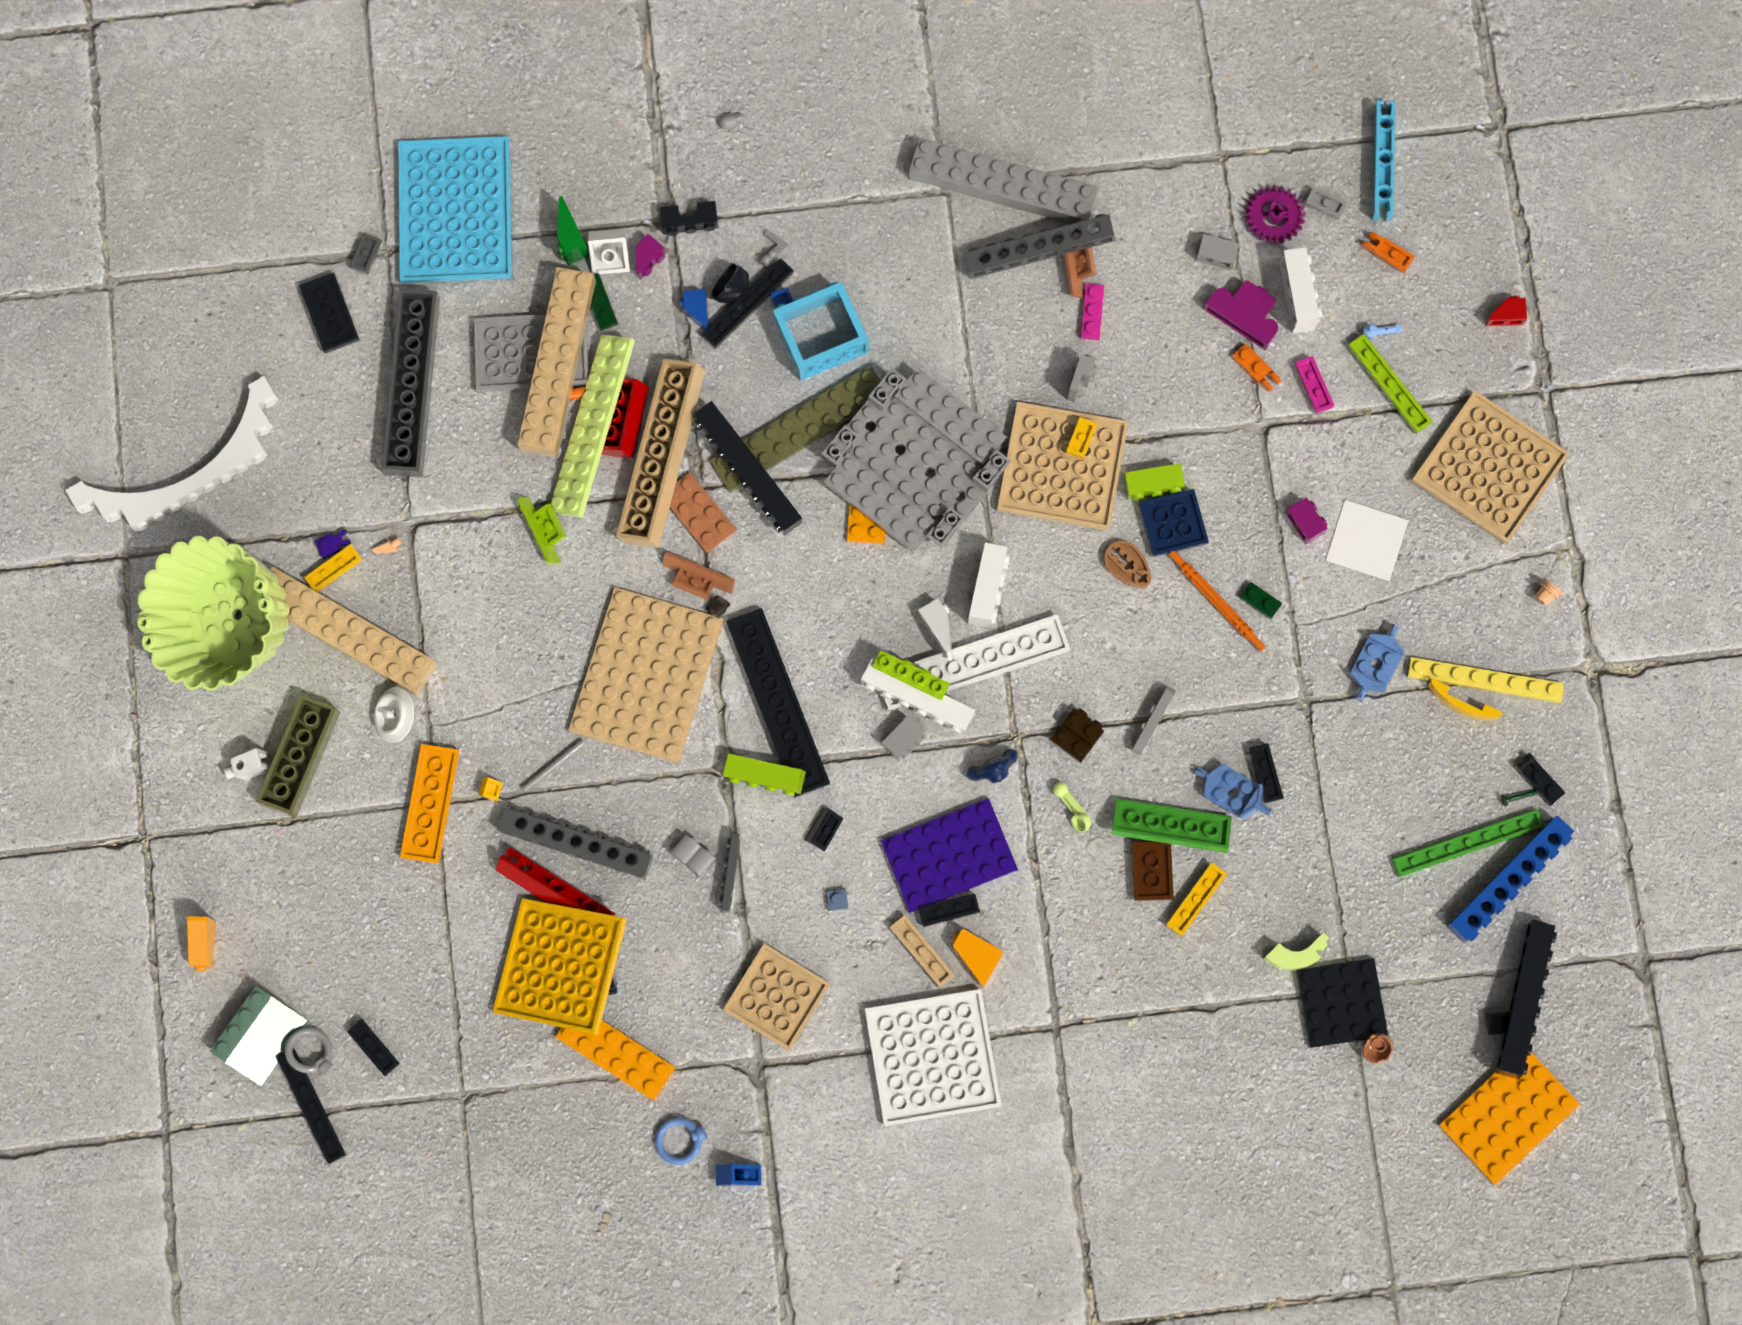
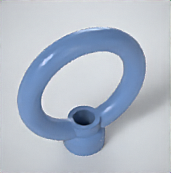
[655,1117,707,1165]

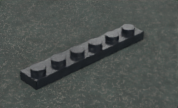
[702,258,794,349]
[277,1049,347,1165]

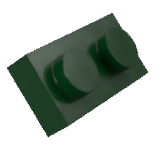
[1239,582,1282,620]

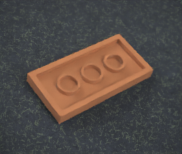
[670,472,737,554]

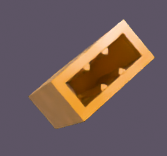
[187,916,216,972]
[951,928,1004,988]

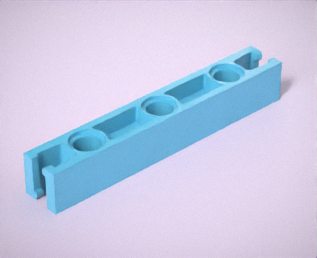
[1372,100,1396,221]

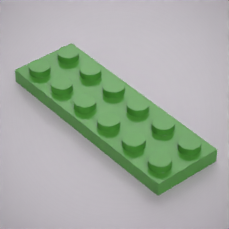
[1112,798,1232,853]

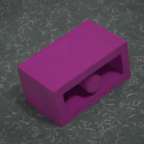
[1285,497,1328,544]

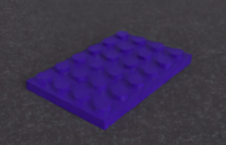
[881,798,1018,913]

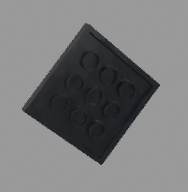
[1296,958,1389,1048]

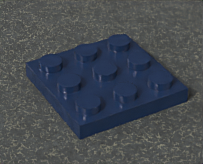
[1139,489,1209,557]

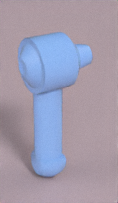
[1362,324,1402,340]

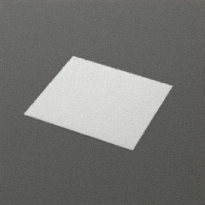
[1326,500,1409,581]

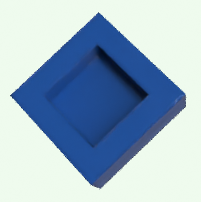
[770,288,793,307]

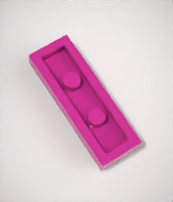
[1081,284,1104,341]
[1294,356,1335,415]

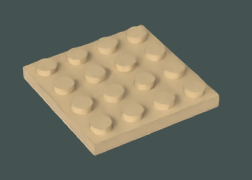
[723,943,831,1052]

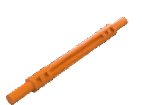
[1169,551,1266,652]

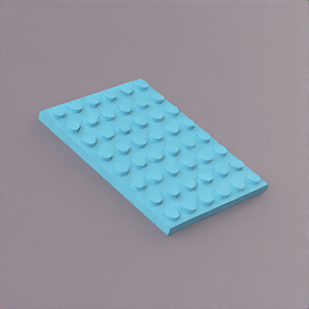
[398,136,512,284]

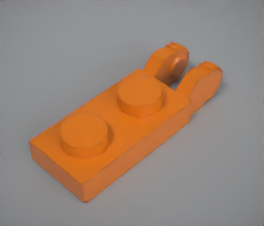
[1361,231,1415,273]
[1232,343,1281,392]

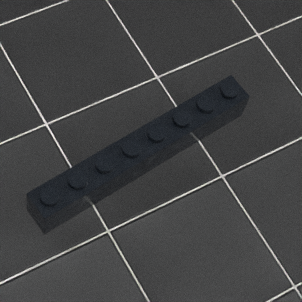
[693,401,803,536]
[1496,919,1557,1079]

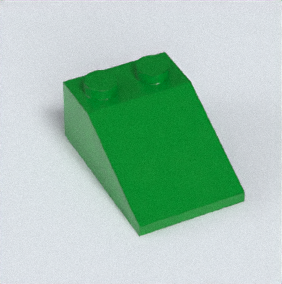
[556,196,589,265]

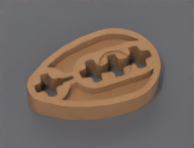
[1104,541,1151,589]

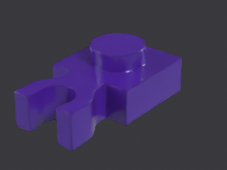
[315,529,352,559]

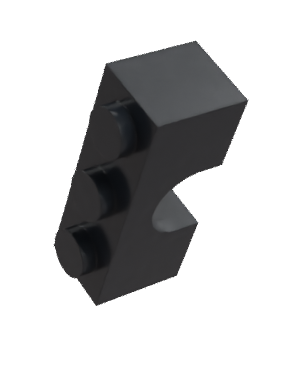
[660,201,719,236]

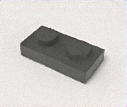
[350,233,382,274]

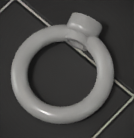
[284,1027,333,1076]

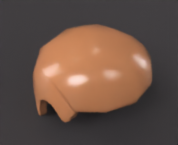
[1363,1033,1393,1064]

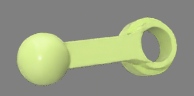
[1053,782,1091,833]

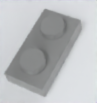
[1305,187,1347,220]

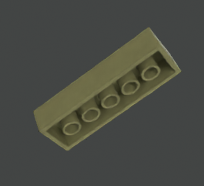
[256,695,340,818]

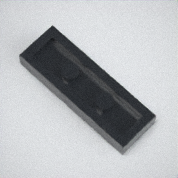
[1249,743,1284,804]
[918,893,980,928]
[347,1019,401,1077]

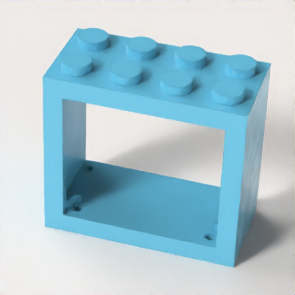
[773,282,869,381]

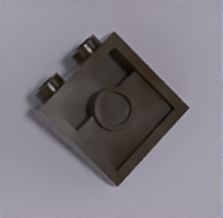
[1050,708,1104,764]

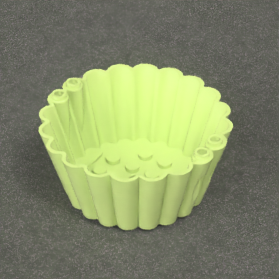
[137,536,290,691]

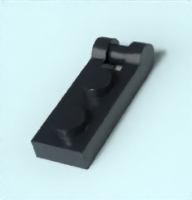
[1514,753,1565,806]

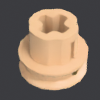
[1535,578,1563,606]

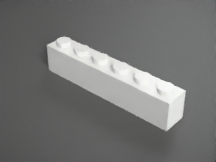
[861,659,975,734]

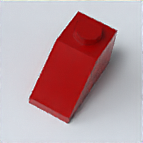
[1486,296,1527,326]

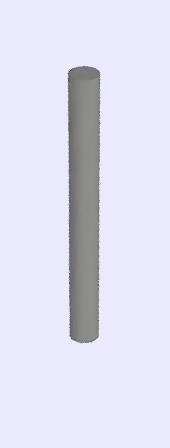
[521,739,586,793]

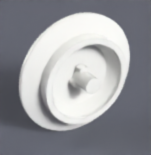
[374,687,414,743]

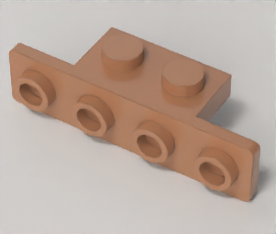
[1060,234,1097,299]
[662,552,736,600]

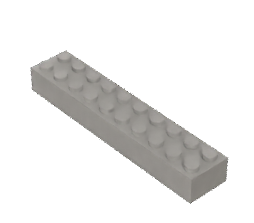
[909,137,1098,224]

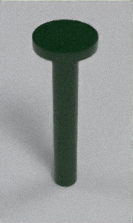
[1501,790,1537,806]

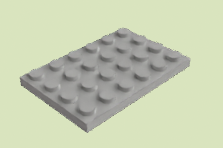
[474,314,589,392]

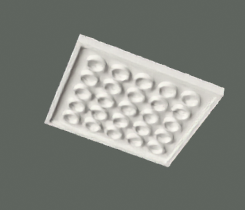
[865,989,1002,1127]

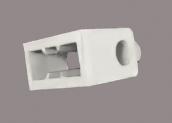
[224,748,272,780]

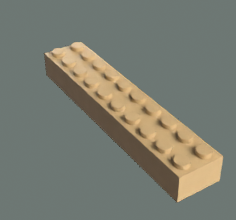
[518,267,596,458]
[616,359,705,548]
[270,566,437,697]

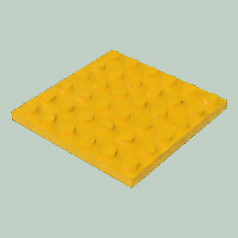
[492,898,627,1035]

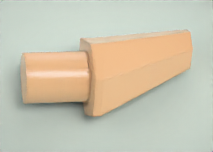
[371,537,402,554]

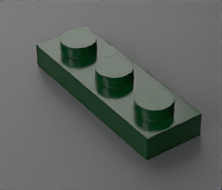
[591,273,618,331]

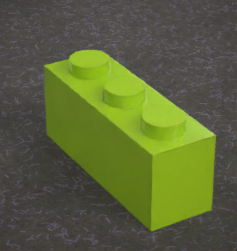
[1123,463,1185,501]

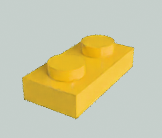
[1066,417,1097,460]

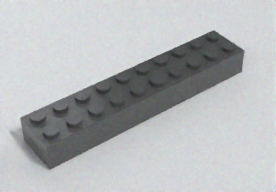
[381,289,440,477]

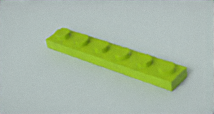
[1348,334,1433,434]

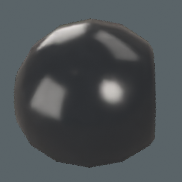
[710,263,749,303]

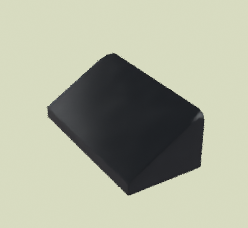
[805,807,844,852]

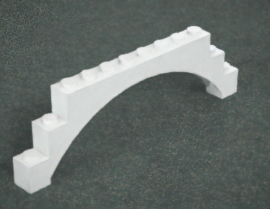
[65,376,278,532]

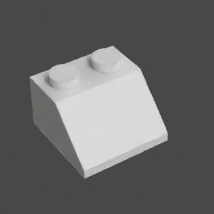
[588,228,630,274]

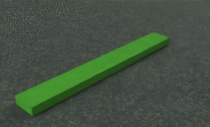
[1392,809,1545,878]

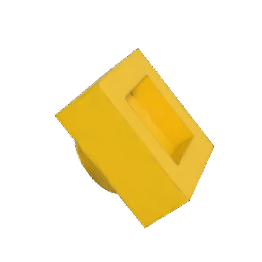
[478,777,503,801]

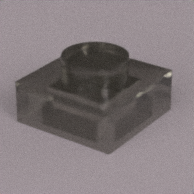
[705,595,731,619]

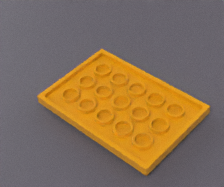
[1438,1052,1580,1185]

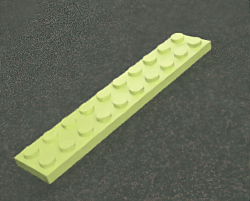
[551,335,635,518]

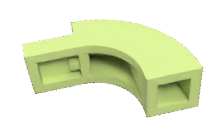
[1264,932,1329,971]

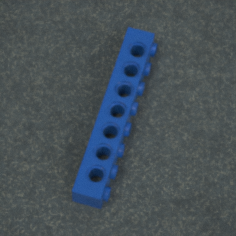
[1447,815,1575,943]

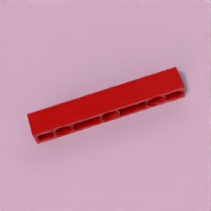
[495,847,615,916]

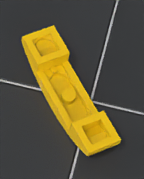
[1428,678,1503,720]

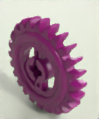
[1244,185,1306,244]

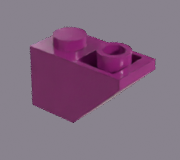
[635,234,666,280]

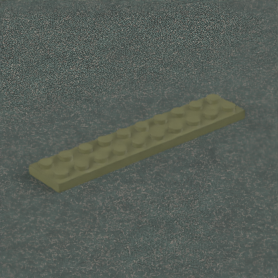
[710,365,881,493]

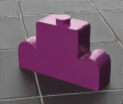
[1204,280,1278,351]

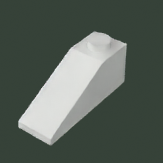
[918,598,952,661]

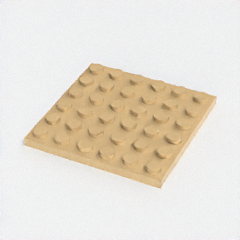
[1412,391,1570,545]
[997,402,1129,531]

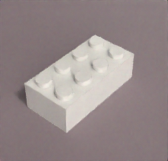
[1279,247,1322,334]
[968,543,1010,629]

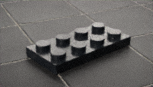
[299,272,360,354]

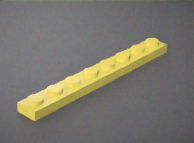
[1407,657,1564,703]

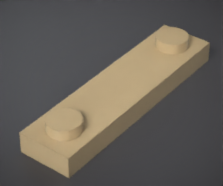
[890,915,955,988]

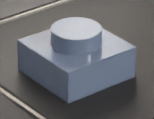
[827,889,848,912]

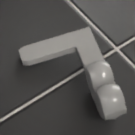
[761,230,787,267]

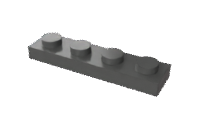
[719,833,741,914]

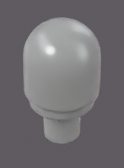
[719,113,745,130]

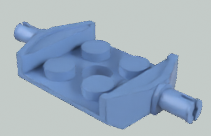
[1350,624,1405,702]
[1195,763,1273,820]

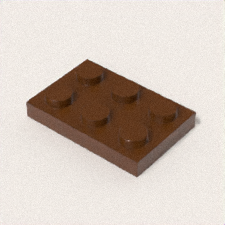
[1131,842,1174,901]

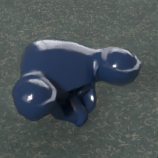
[966,749,1018,783]

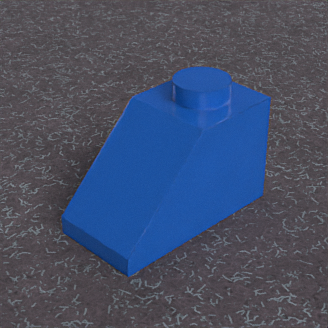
[680,289,709,331]
[716,1164,761,1186]

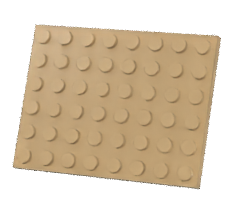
[568,587,724,764]

